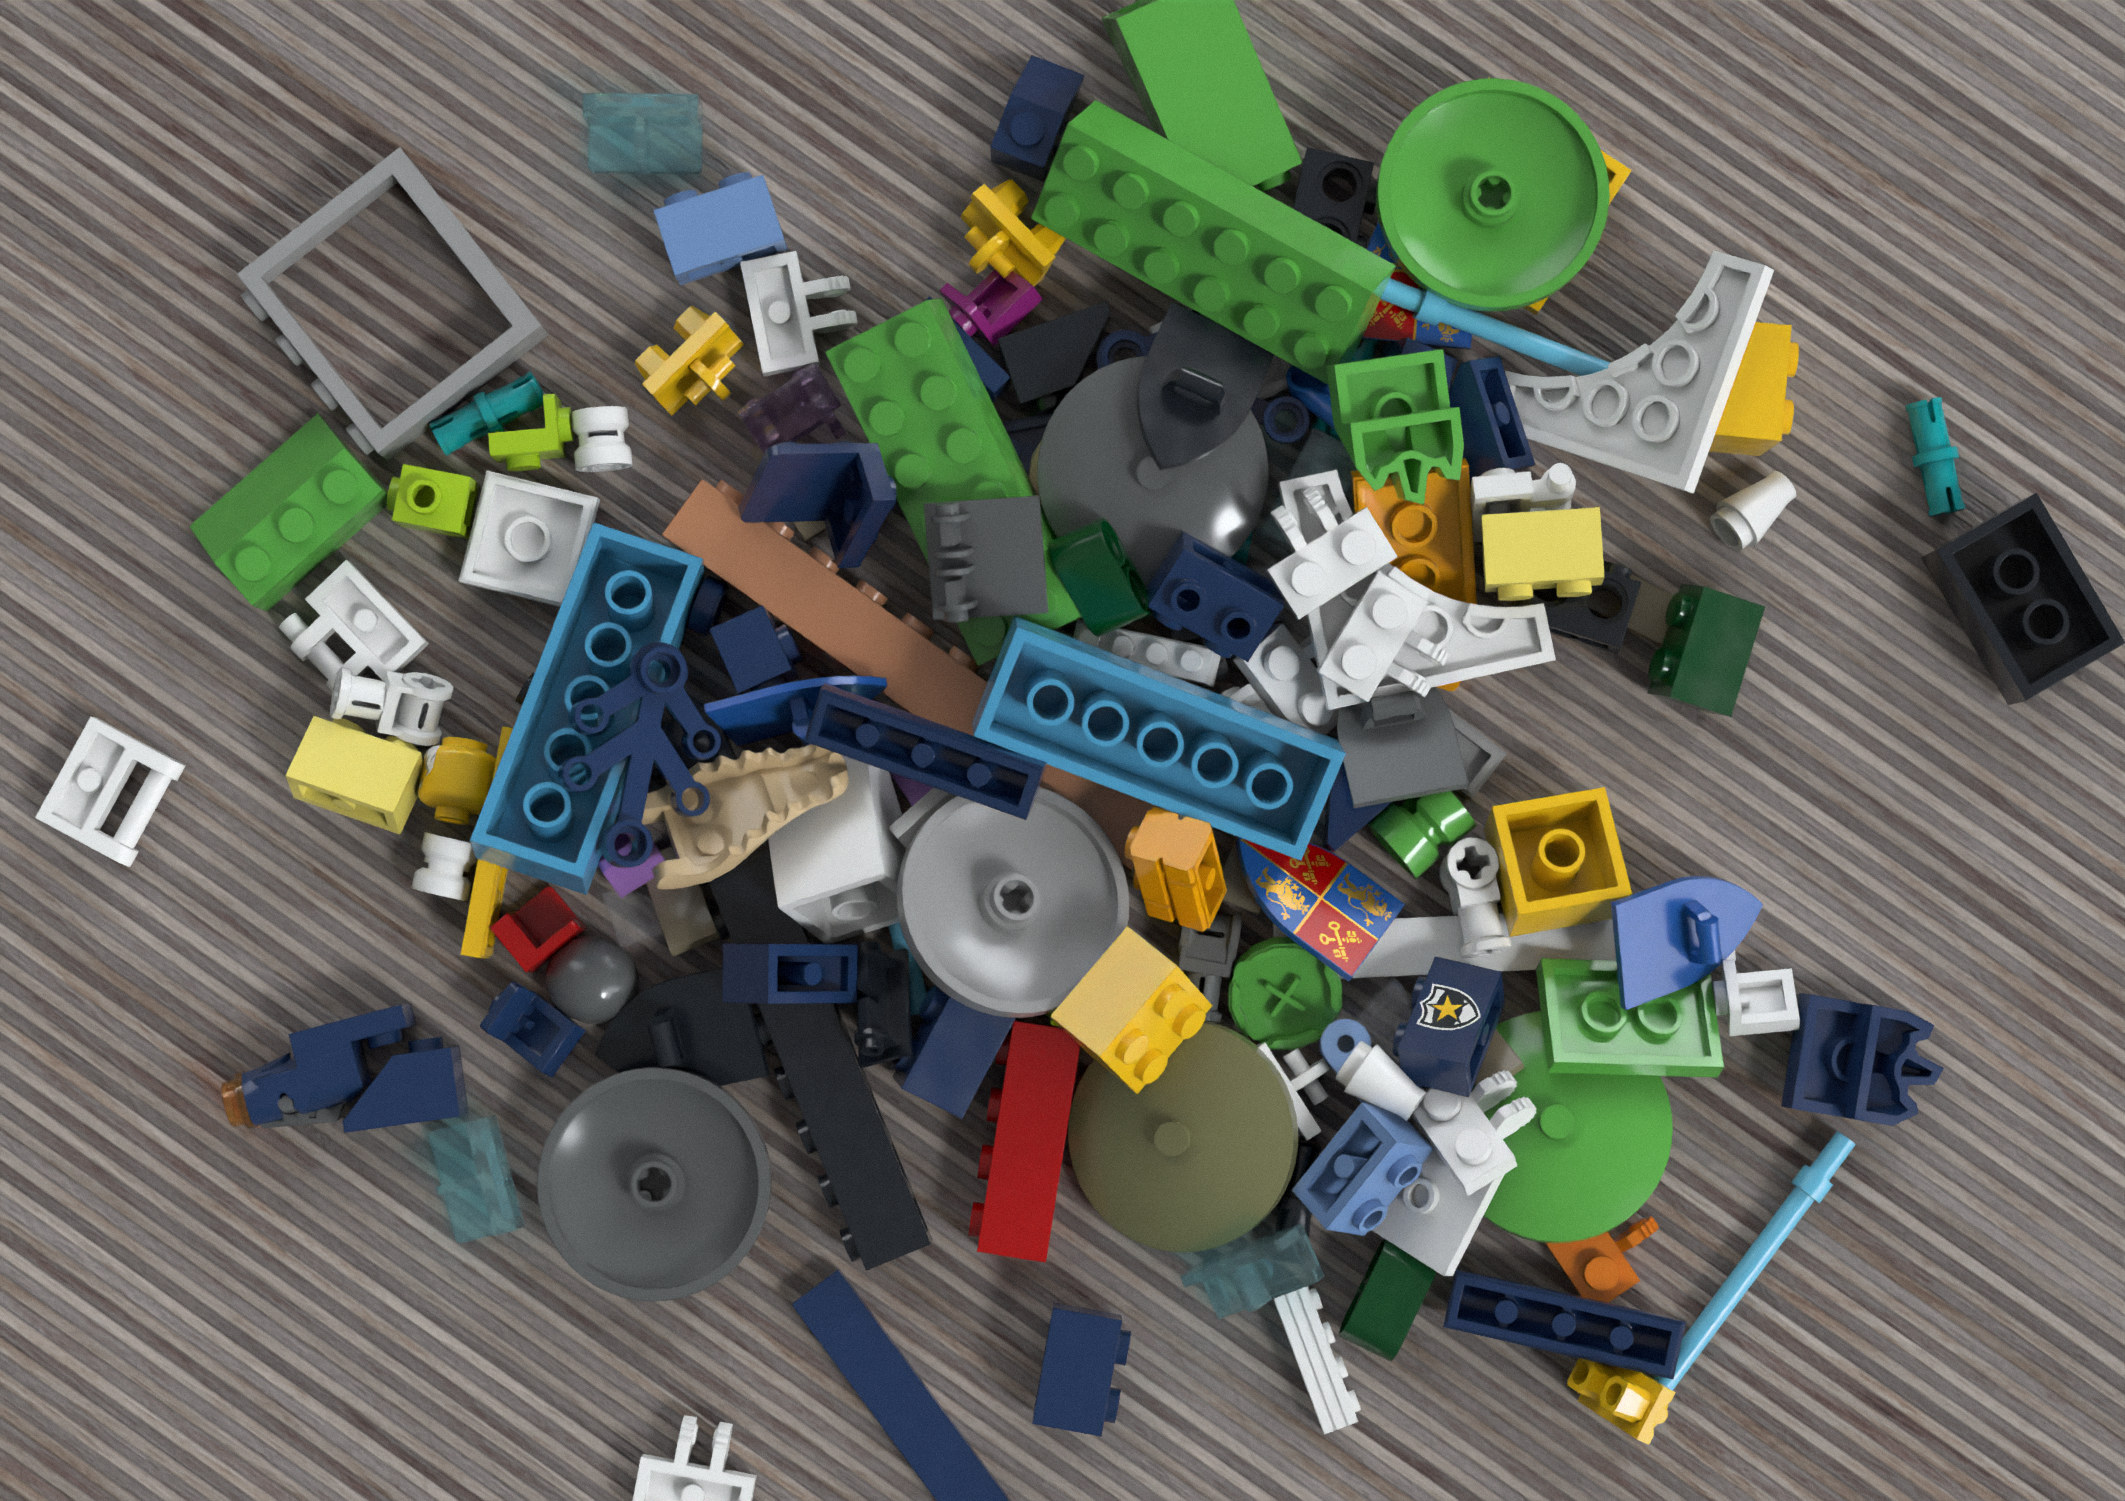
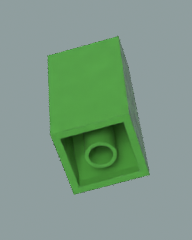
[1101,0,1302,191]

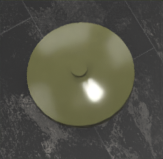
[1068,1021,1298,1252]

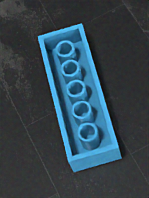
[470,522,705,895]
[972,615,1346,860]

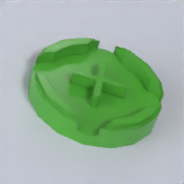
[1228,937,1342,1050]

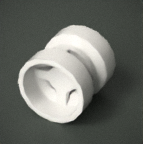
[570,406,633,472]
[411,832,478,901]

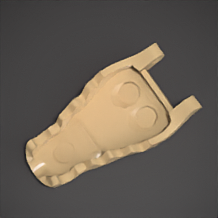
[642,744,849,890]

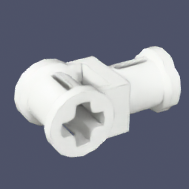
[330,667,454,746]
[1439,838,1512,958]

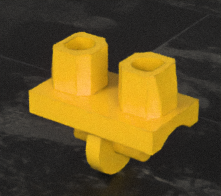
[960,179,1066,287]
[635,306,744,416]
[1567,1358,1676,1445]

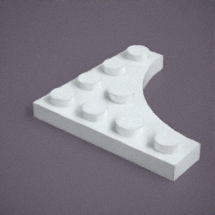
[1505,250,1774,494]
[1278,470,1556,710]

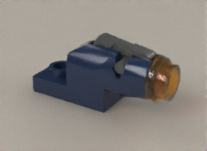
[221,1003,417,1129]

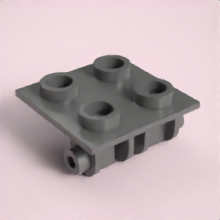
[924,495,1049,622]

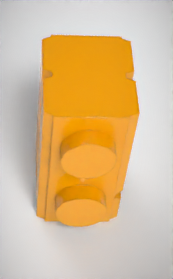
[1125,807,1227,932]

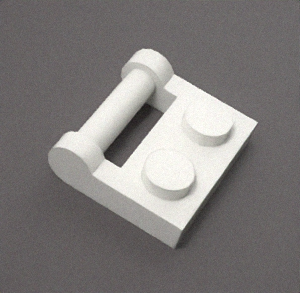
[35,717,186,867]

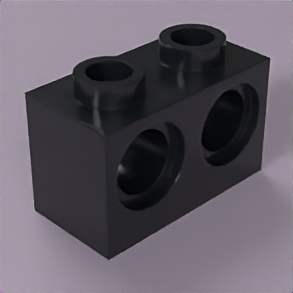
[1292,147,1377,249]
[1512,561,1641,654]

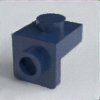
[480,981,586,1077]

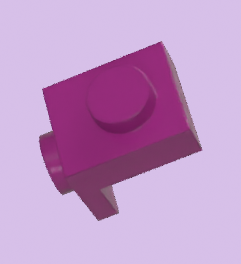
[939,269,1042,346]

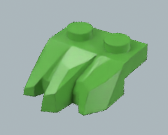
[1326,349,1464,505]

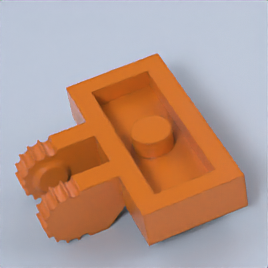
[1544,1216,1659,1303]

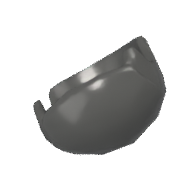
[544,934,640,1025]

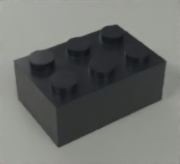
[1921,493,2125,705]

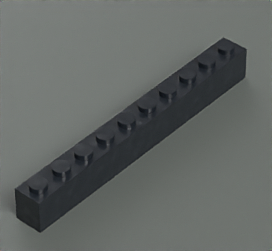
[652,709,933,1271]

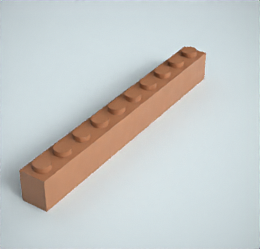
[662,479,1168,871]

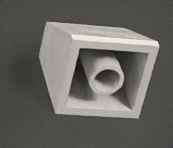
[768,755,907,944]

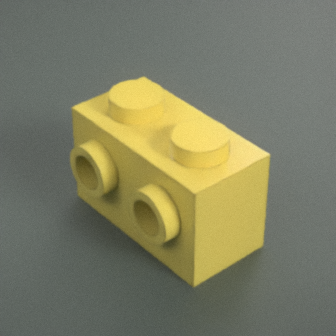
[1481,507,1604,601]
[285,716,424,834]

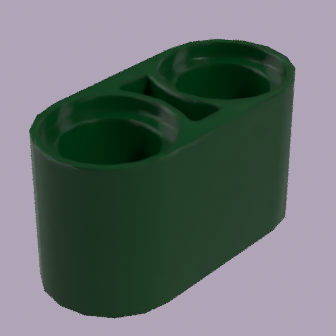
[1049,517,1152,637]
[1338,1238,1436,1362]

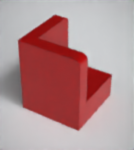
[489,887,587,973]

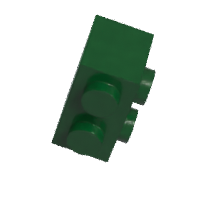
[1647,584,1765,717]

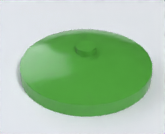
[1376,78,1610,312]
[1471,1011,1673,1244]

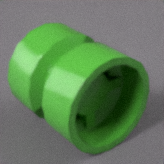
[1367,791,1477,879]

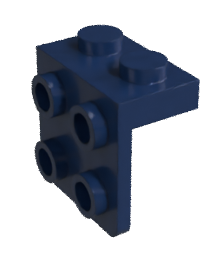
[738,441,897,568]

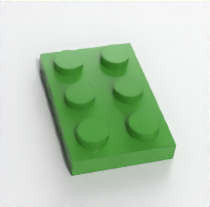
[1536,958,1724,1077]

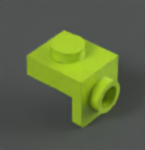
[488,393,574,471]

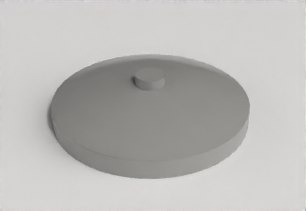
[897,788,1129,1018]

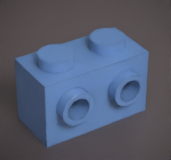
[653,172,788,286]
[1292,1103,1434,1236]

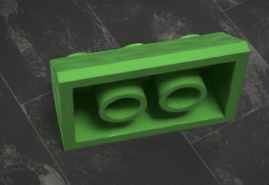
[189,413,388,612]

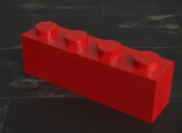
[968,1020,1080,1263]

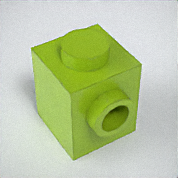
[387,464,480,539]

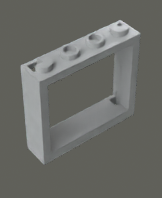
[237,147,549,461]

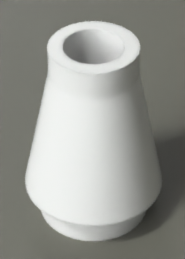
[1710,471,1796,551]
[1335,1041,1426,1121]

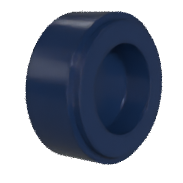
[687,576,729,636]

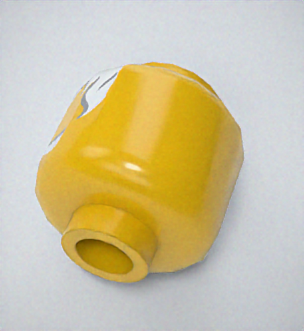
[418,737,496,825]

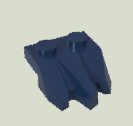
[1781,993,1944,1126]

